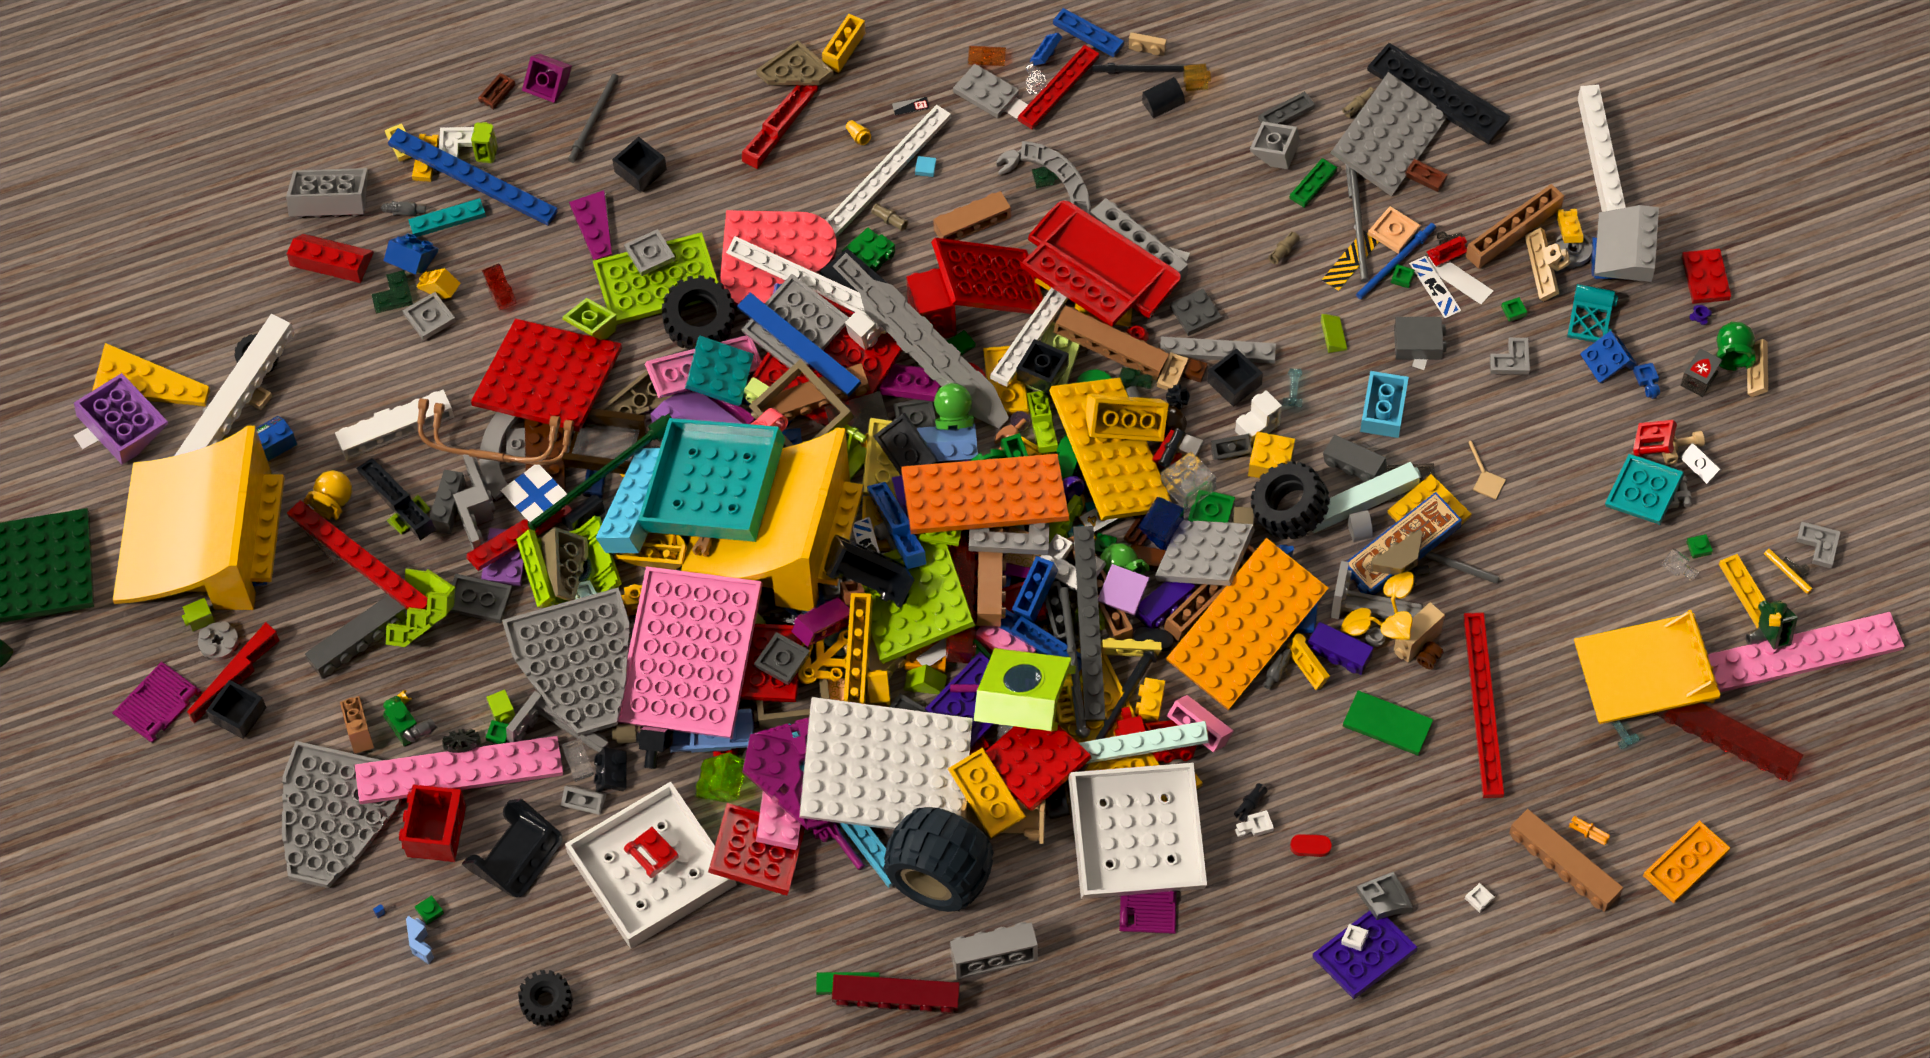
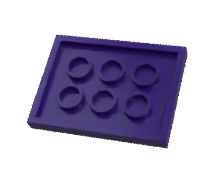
[925,652,1024,749]
[1312,910,1417,999]

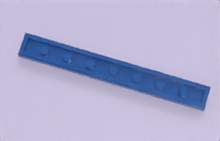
[737,292,861,397]

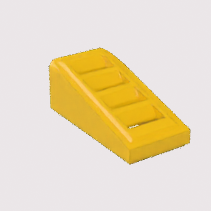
[1056,681,1076,725]

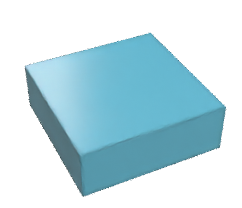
[915,156,936,177]

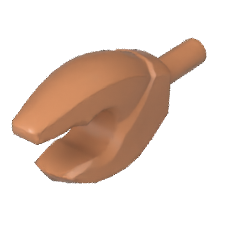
[994,418,1027,450]

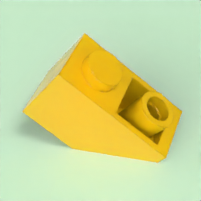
[416,268,461,299]
[867,670,891,707]

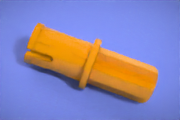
[1569,816,1610,845]

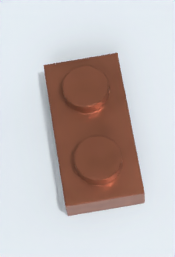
[1405,159,1447,192]

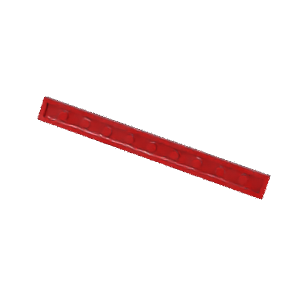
[287,500,428,610]
[1463,613,1504,798]

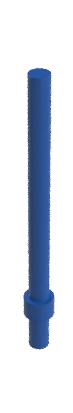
[1356,223,1436,299]

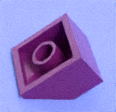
[522,54,572,103]

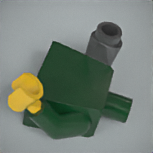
[1745,600,1798,650]

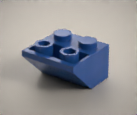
[383,234,439,275]

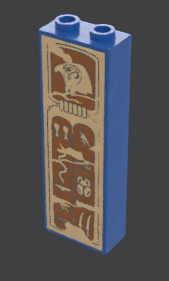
[1346,492,1462,595]

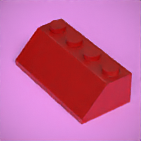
[286,234,374,283]

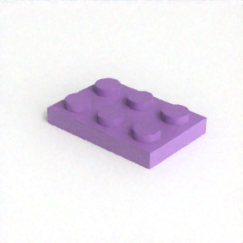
[481,528,524,586]

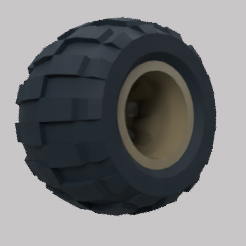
[883,807,994,912]

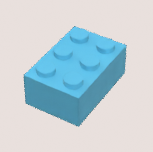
[1360,371,1409,438]

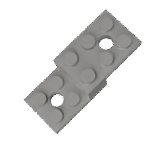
[453,454,495,550]

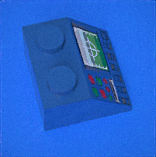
[256,416,297,461]

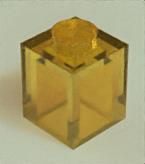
[1183,64,1211,91]

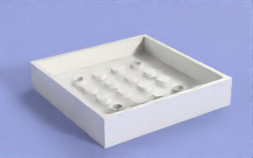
[1068,763,1207,899]
[565,782,737,949]

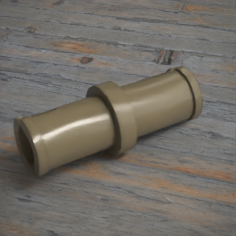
[1342,87,1374,118]
[871,203,908,231]
[1268,231,1300,265]

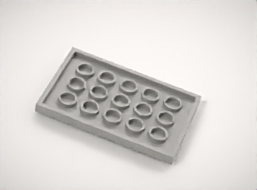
[1331,72,1447,196]

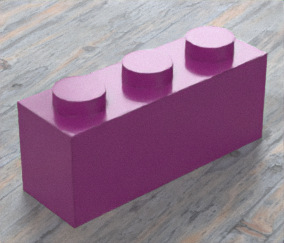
[791,597,850,647]

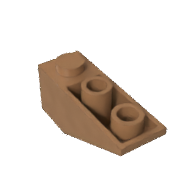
[340,696,374,754]

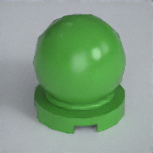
[934,383,974,430]
[1100,543,1150,576]

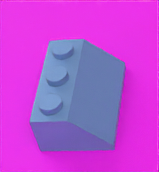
[917,424,978,464]

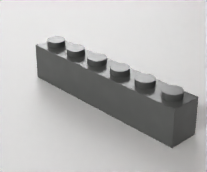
[305,595,407,679]

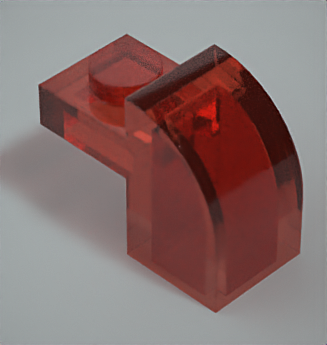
[482,263,517,310]

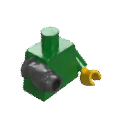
[383,690,437,747]

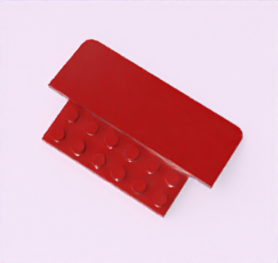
[1021,200,1181,327]

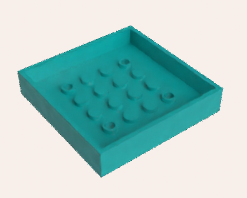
[638,418,785,542]

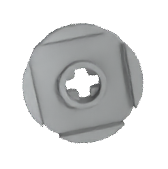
[1554,234,1592,269]
[198,621,239,661]

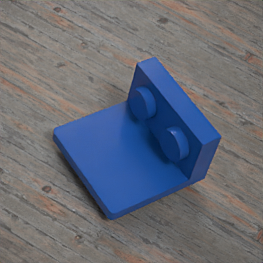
[1580,331,1638,383]

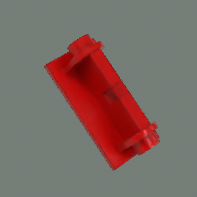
[1426,236,1467,267]

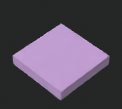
[1098,564,1149,615]

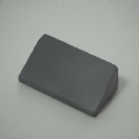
[1211,433,1252,460]

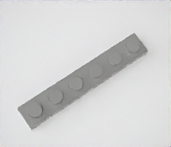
[1160,336,1276,364]

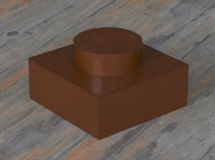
[1183,358,1208,383]

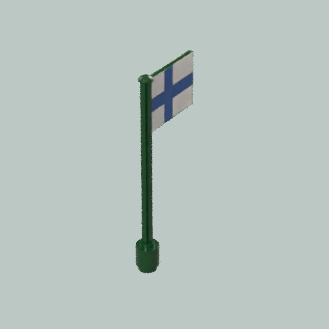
[500,414,672,531]

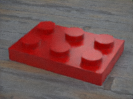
[1682,249,1731,304]

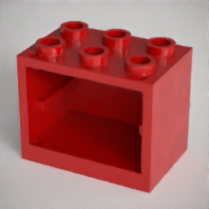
[906,268,956,338]
[399,784,467,862]

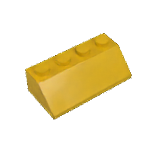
[1085,394,1169,442]

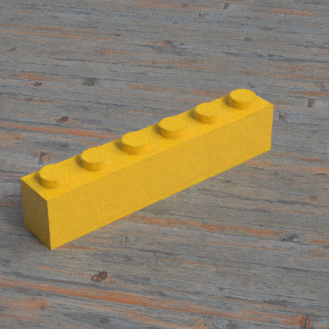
[844,593,873,704]

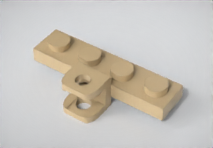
[1525,227,1571,302]

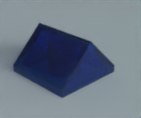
[1139,497,1184,550]

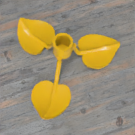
[1341,572,1414,640]

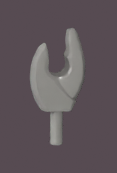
[996,148,1022,175]

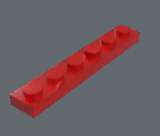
[1018,45,1099,130]
[466,505,572,571]

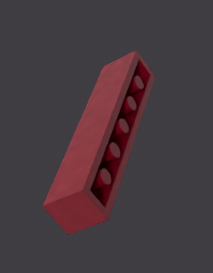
[832,974,960,1014]

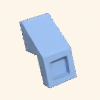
[406,916,434,964]

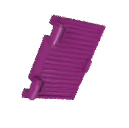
[112,661,201,743]
[1119,891,1177,934]

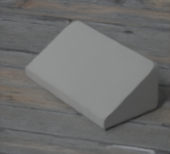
[561,785,607,815]

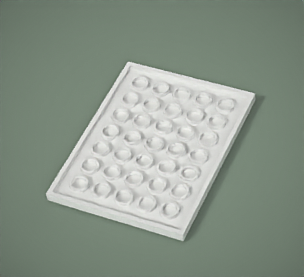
[799,697,972,830]

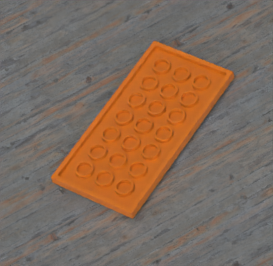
[901,454,1069,534]

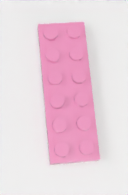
[645,335,762,398]

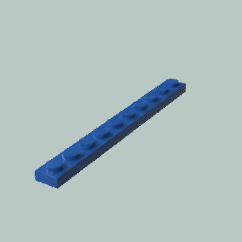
[388,128,558,226]

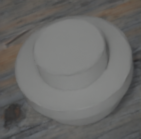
[1365,627,1386,647]

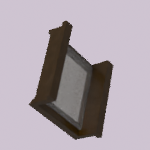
[562,408,647,474]

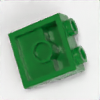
[842,228,895,272]

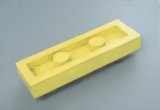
[1101,638,1162,657]

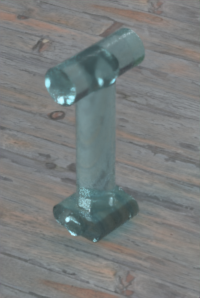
[1283,368,1303,407]
[1611,720,1639,749]

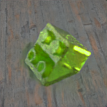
[695,752,744,803]

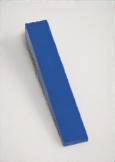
[867,482,926,569]
[976,606,1082,672]

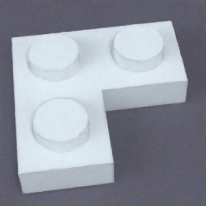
[439,127,474,158]

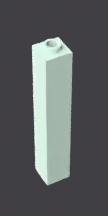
[1313,462,1421,533]

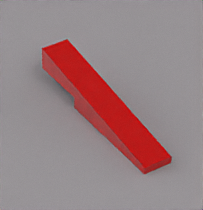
[742,85,818,169]
[187,622,280,723]

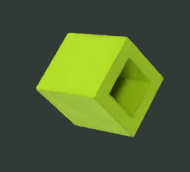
[181,598,215,632]
[486,689,515,724]

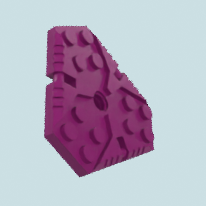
[742,717,832,830]

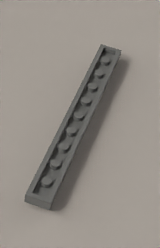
[1073,526,1105,722]

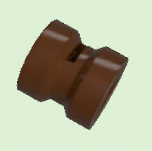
[1416,642,1444,670]

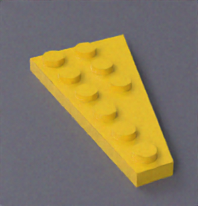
[92,343,210,406]

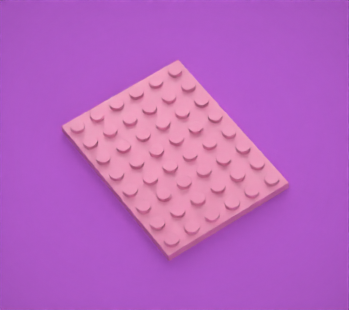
[618,567,763,739]

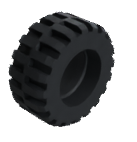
[662,275,735,350]
[1251,461,1330,539]

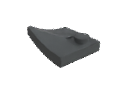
[1356,872,1413,920]

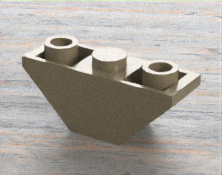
[1371,530,1423,575]

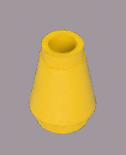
[846,120,871,145]

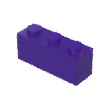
[1135,582,1195,629]
[1308,622,1373,675]

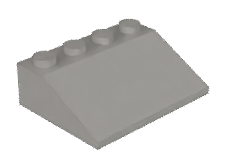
[286,168,368,218]
[1594,205,1659,282]

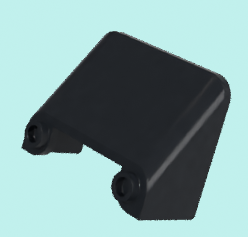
[462,798,563,897]

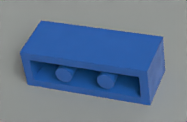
[1012,556,1058,623]

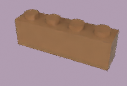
[933,191,1011,240]

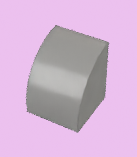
[1348,510,1373,542]

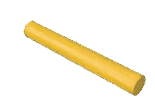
[1764,549,1813,594]

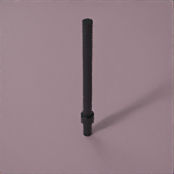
[1093,63,1203,74]

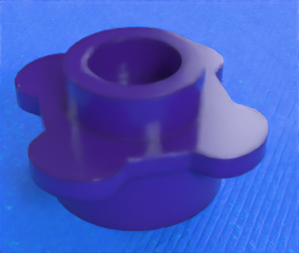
[1689,305,1712,325]

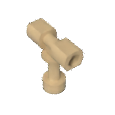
[1658,431,1705,465]

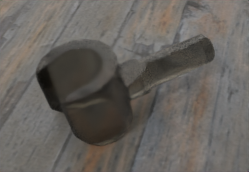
[1436,231,1463,245]
[1783,557,1810,578]

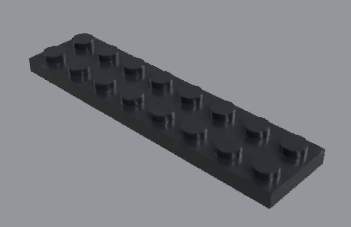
[1367,43,1510,145]

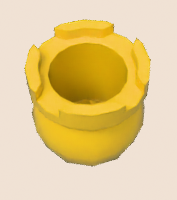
[304,470,353,520]

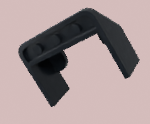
[824,535,915,608]

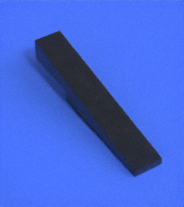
[356,458,436,541]

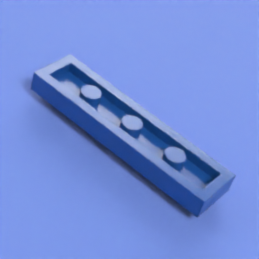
[1053,8,1124,57]

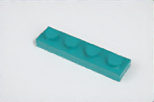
[408,198,486,237]

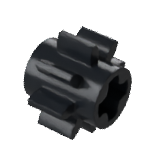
[1166,384,1190,409]

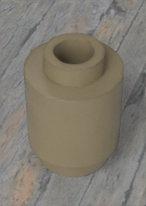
[612,723,641,744]

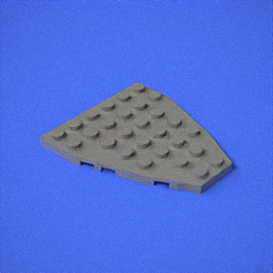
[502,587,630,736]
[282,741,402,888]

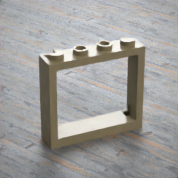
[749,359,854,448]
[752,644,829,729]

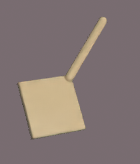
[1468,441,1506,500]

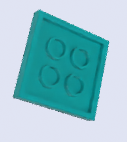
[685,336,754,406]
[1605,454,1684,525]

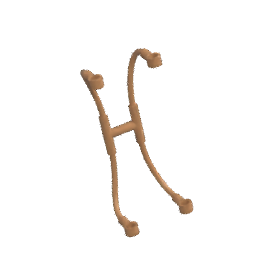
[417,398,574,465]

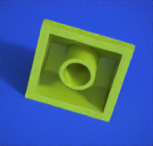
[562,298,616,340]

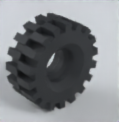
[518,970,573,1027]

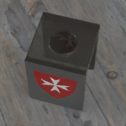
[1680,349,1722,397]

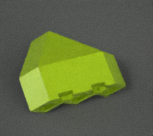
[385,568,455,647]

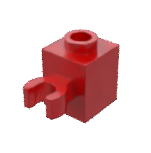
[1114,707,1146,736]

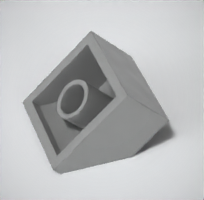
[1250,121,1300,169]

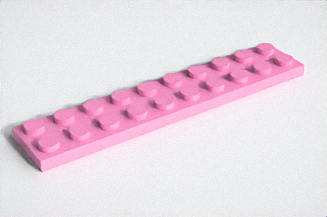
[1708,612,1904,693]
[355,736,563,805]

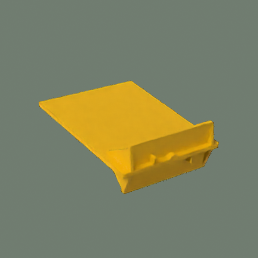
[1574,610,1720,724]

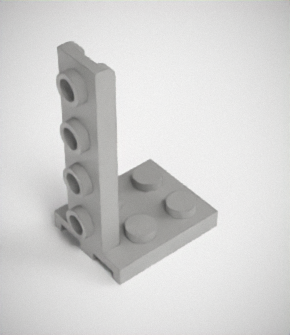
[1331,561,1423,619]
[506,691,608,753]

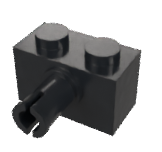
[636,726,671,769]

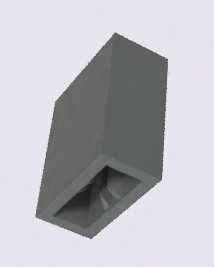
[1394,317,1447,360]

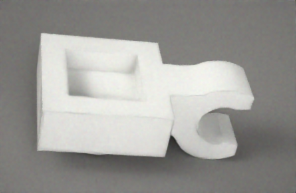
[1235,810,1274,837]

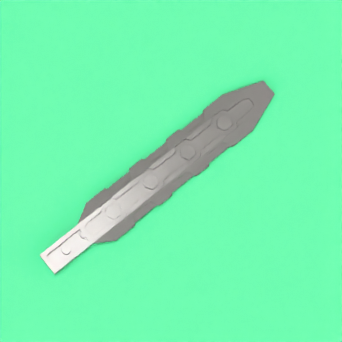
[833,253,1009,428]

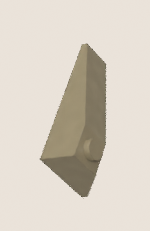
[599,371,675,414]
[541,527,588,601]

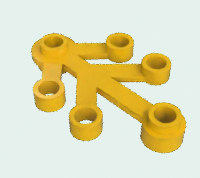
[798,630,848,684]

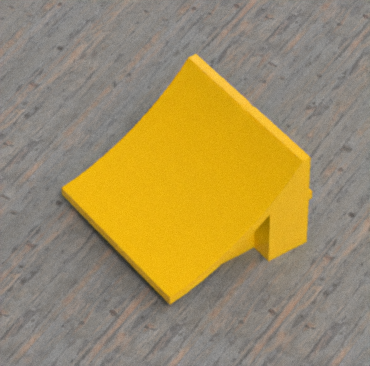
[113,426,285,610]
[681,428,864,611]

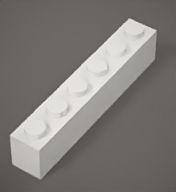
[335,390,454,460]

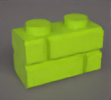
[471,122,498,164]

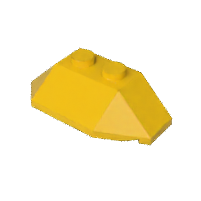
[614,532,687,570]

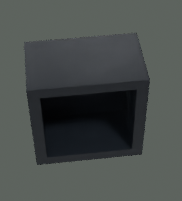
[612,137,667,193]
[1207,348,1263,407]
[206,680,267,739]

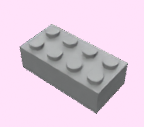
[950,922,1038,980]

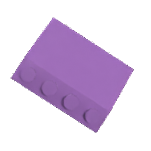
[74,373,168,465]
[651,390,743,453]

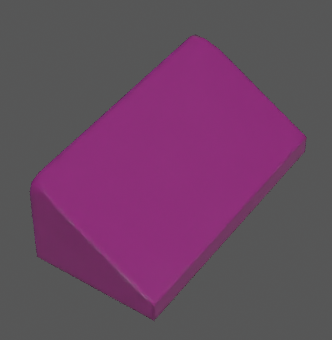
[1002,563,1030,582]

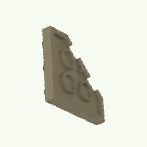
[756,40,834,85]

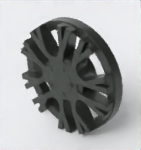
[442,729,481,753]

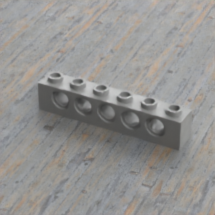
[1090,198,1188,281]

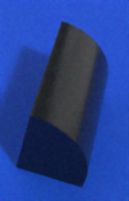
[1142,77,1185,119]
[562,494,605,531]

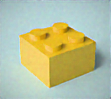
[1248,432,1295,478]

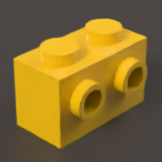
[1135,677,1165,724]

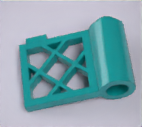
[1567,284,1618,342]

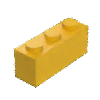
[822,14,866,73]

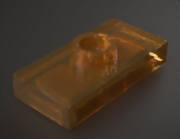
[968,46,1006,66]

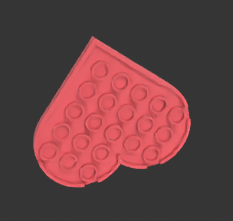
[721,210,837,306]

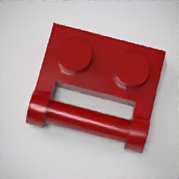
[1633,420,1677,457]
[623,827,679,878]

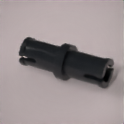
[1158,428,1186,468]
[1234,783,1268,821]

